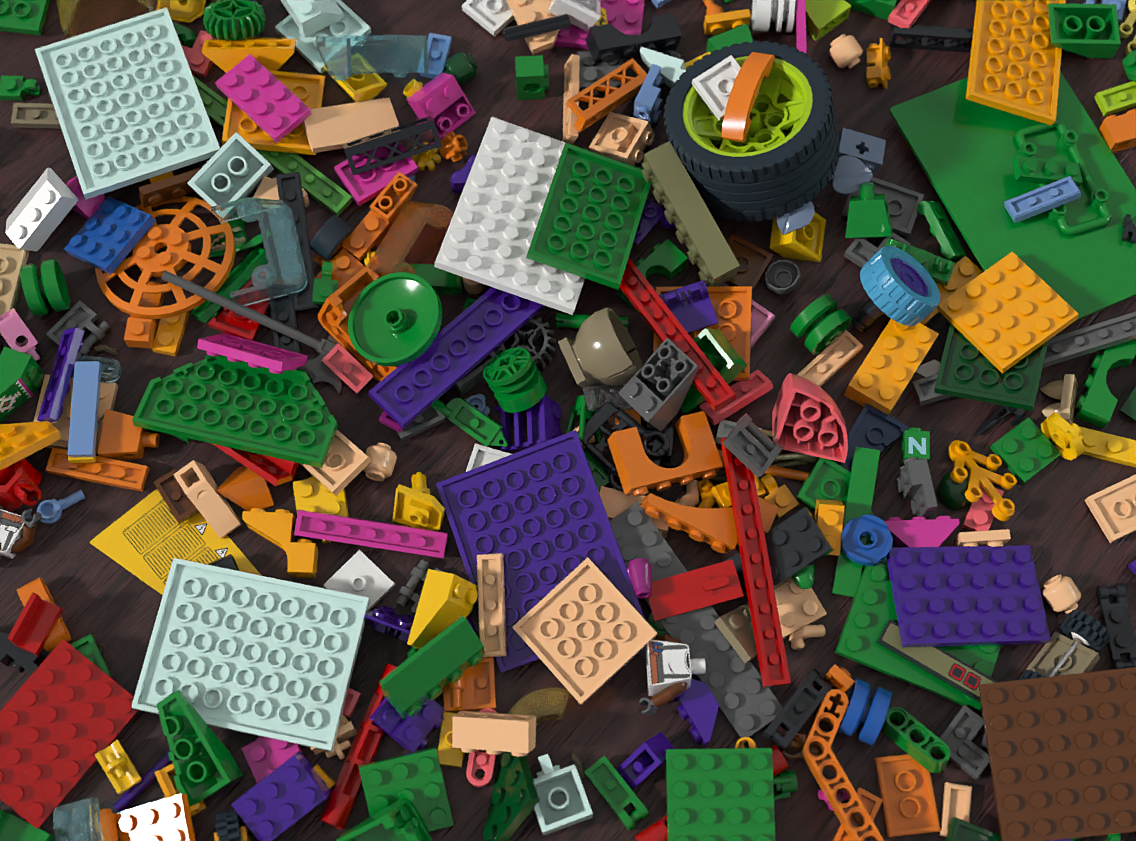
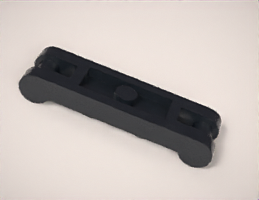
[1096,583,1136,670]
[762,669,834,751]

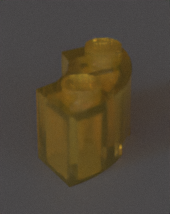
[508,687,571,726]

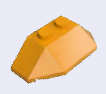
[202,38,297,73]

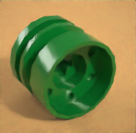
[483,347,547,413]

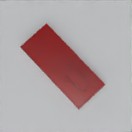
[648,559,743,621]

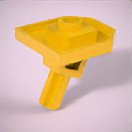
[156,0,206,23]
[392,472,445,531]

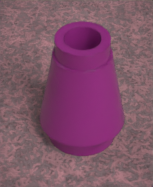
[627,558,652,599]

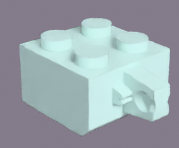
[533,754,593,836]

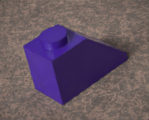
[616,732,675,790]

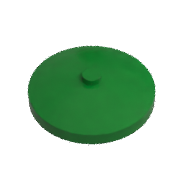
[348,272,442,366]

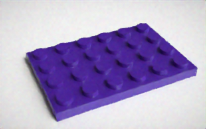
[886,545,1051,648]

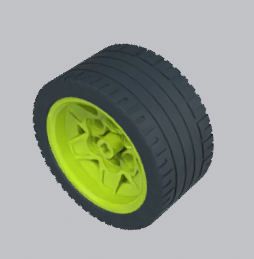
[664,41,840,222]

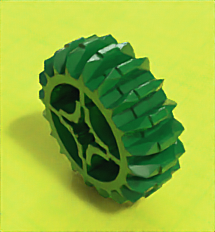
[203,0,266,41]

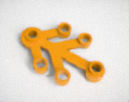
[948,440,1017,521]

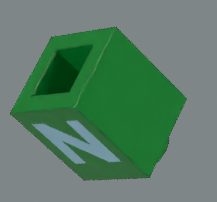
[900,428,930,466]

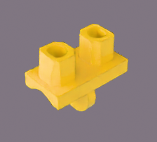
[95,740,142,795]

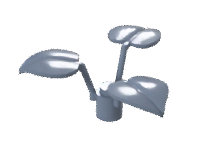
[776,132,873,235]

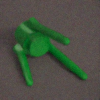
[565,395,602,444]
[773,769,798,802]

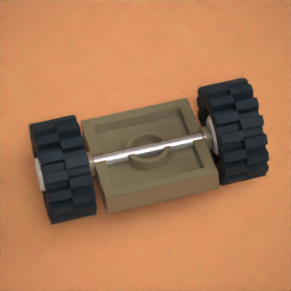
[1019,610,1111,680]

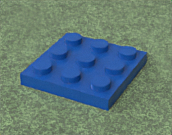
[64,197,156,274]

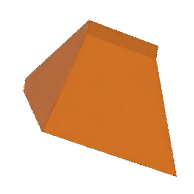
[215,466,275,511]

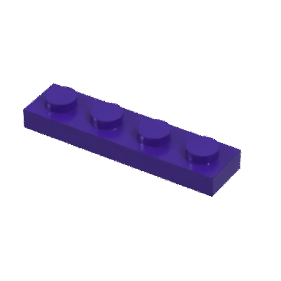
[37,327,84,423]

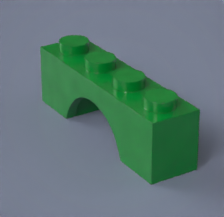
[1075,339,1136,429]

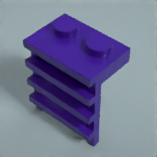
[494,395,563,452]

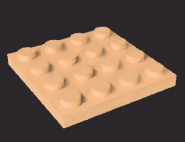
[512,558,658,705]

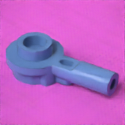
[36,490,85,524]

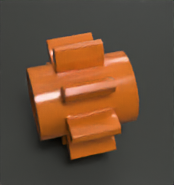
[439,131,468,162]

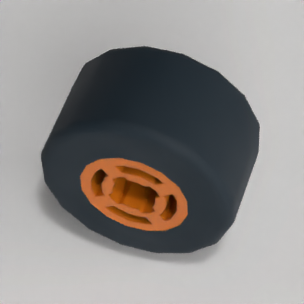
[310,215,353,261]

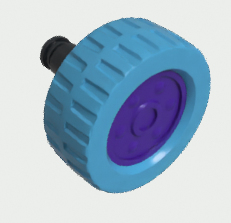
[852,246,940,333]

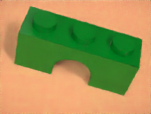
[617,239,688,312]

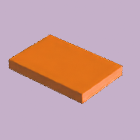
[874,754,941,838]

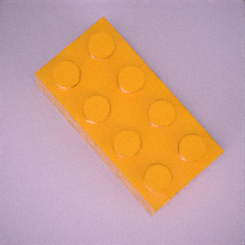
[844,319,939,415]

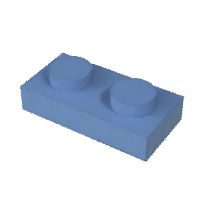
[419,33,452,79]

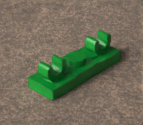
[885,238,955,286]

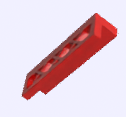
[211,443,299,486]

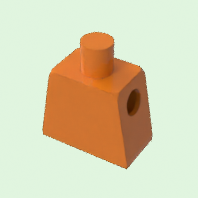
[97,409,160,460]

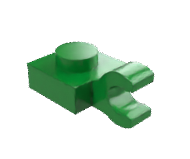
[0,76,41,101]
[312,262,338,305]

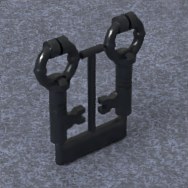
[577,401,670,491]

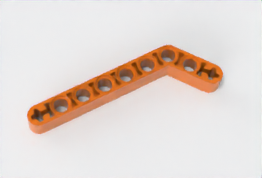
[802,689,884,841]

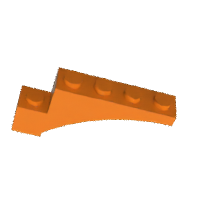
[640,493,779,553]

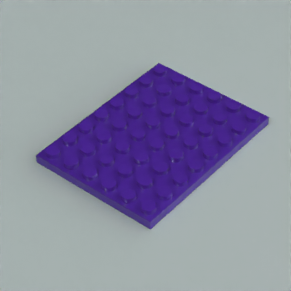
[436,430,646,673]

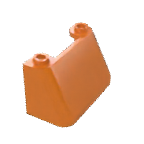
[318,266,400,382]

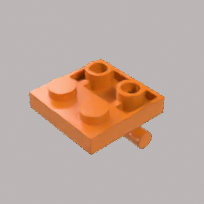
[443,657,496,712]

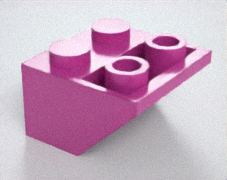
[407,72,476,139]

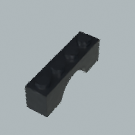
[585,13,682,63]

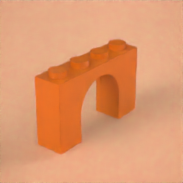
[607,411,723,497]

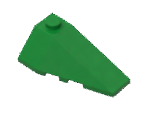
[157,690,243,807]

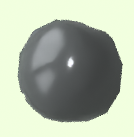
[765,260,801,295]

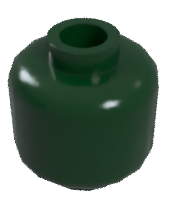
[444,51,478,86]

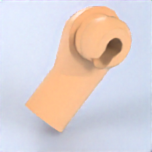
[675,480,699,507]
[789,624,825,650]

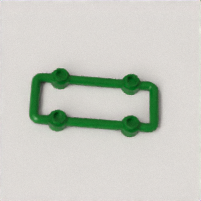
[1015,118,1112,235]

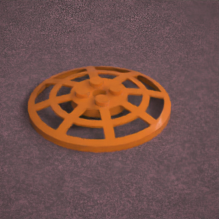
[95,196,236,319]

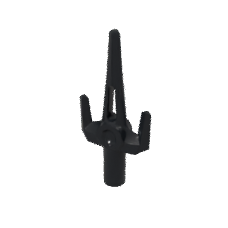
[976,403,1025,435]

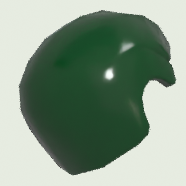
[936,470,975,510]

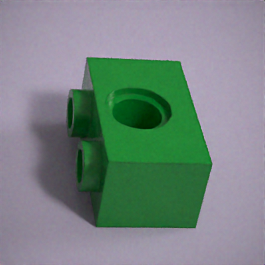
[515,55,549,100]

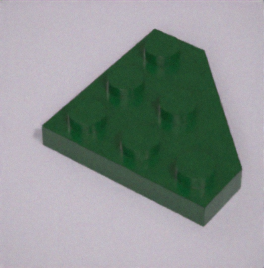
[483,752,540,841]

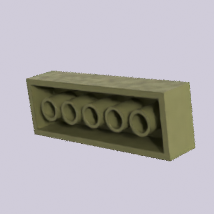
[641,141,740,287]

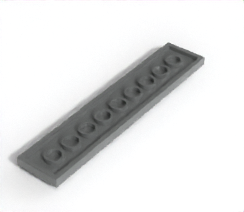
[610,502,783,738]

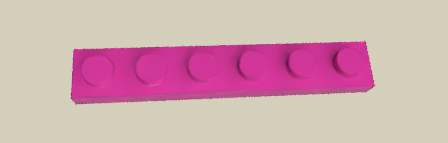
[294,509,448,558]

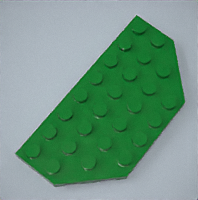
[132,355,338,468]

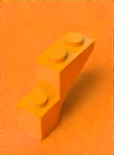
[242,508,318,579]

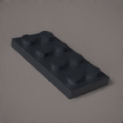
[726,507,834,605]

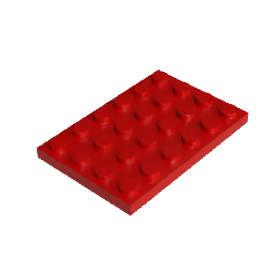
[0,639,139,829]

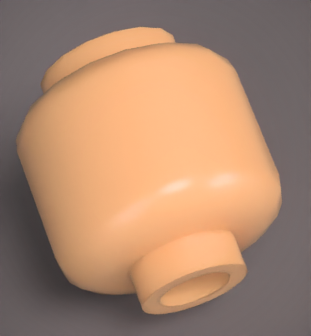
[829,34,863,69]
[363,443,397,481]
[1042,574,1081,614]

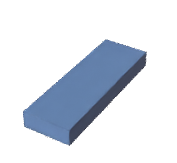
[1004,176,1081,223]

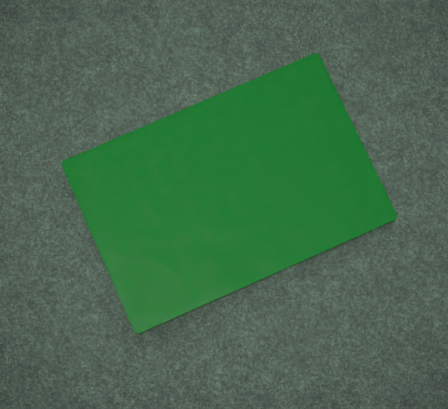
[890,72,1136,322]

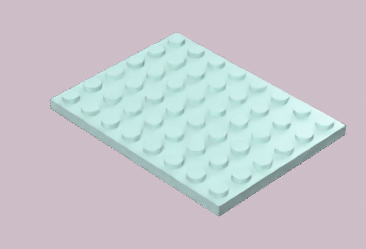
[35,7,220,199]
[131,558,371,752]

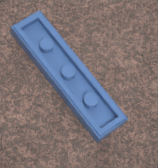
[67,361,102,458]

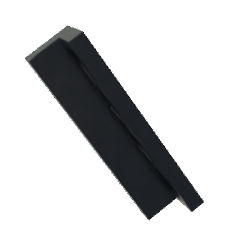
[889,24,973,53]
[342,116,442,175]

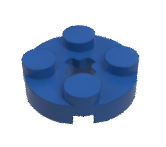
[841,515,893,566]

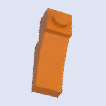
[124,282,164,349]

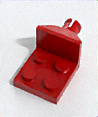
[0,458,43,512]

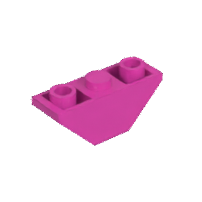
[884,516,959,548]

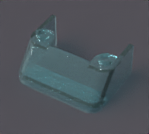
[316,34,428,80]
[211,197,307,306]

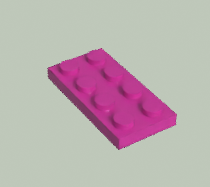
[215,54,312,143]
[197,333,308,374]

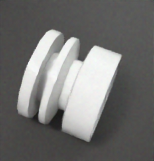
[752,0,796,33]

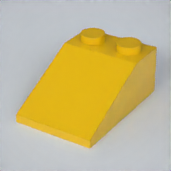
[407,569,478,649]

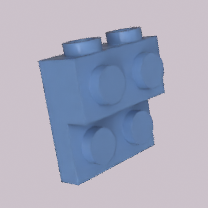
[633,64,663,127]

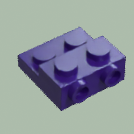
[369,697,445,752]

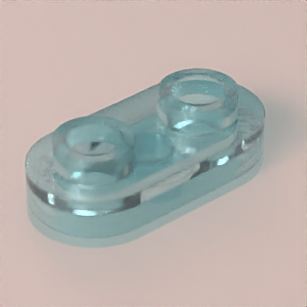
[76,356,122,383]

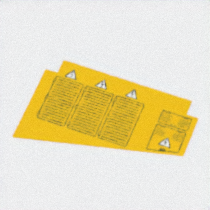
[89,489,262,595]

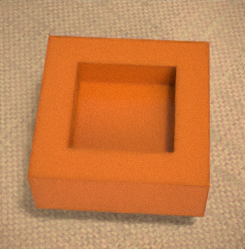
[824,664,855,692]

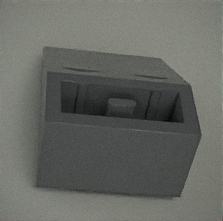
[619,338,699,431]

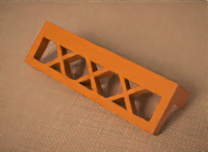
[566,58,647,133]

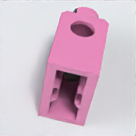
[0,308,42,361]

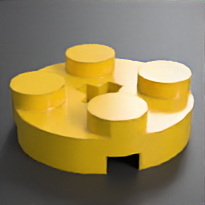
[1041,412,1086,460]

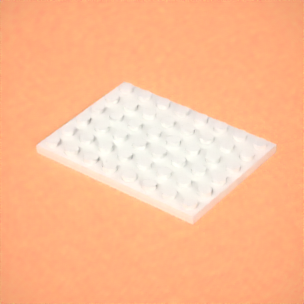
[434,117,585,315]

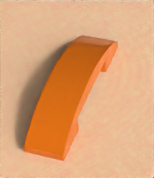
[721,52,775,142]

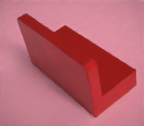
[8,593,63,656]

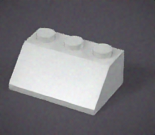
[5,167,79,252]

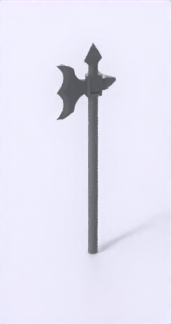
[161,270,342,395]

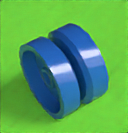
[837,678,892,745]

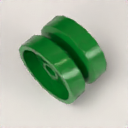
[20,258,70,317]
[790,294,852,355]

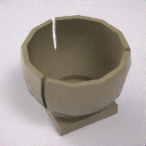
[558,308,643,394]

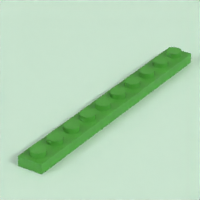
[192,75,353,216]

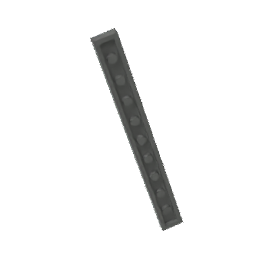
[912,312,1136,406]

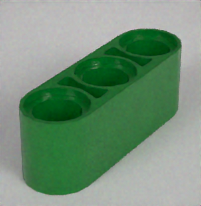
[394,264,463,295]
[882,707,951,773]

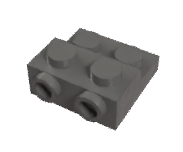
[578,51,623,97]
[896,457,938,520]

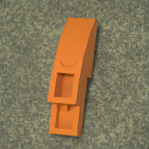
[341,172,418,262]

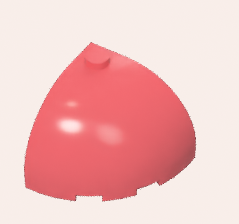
[772,373,848,463]

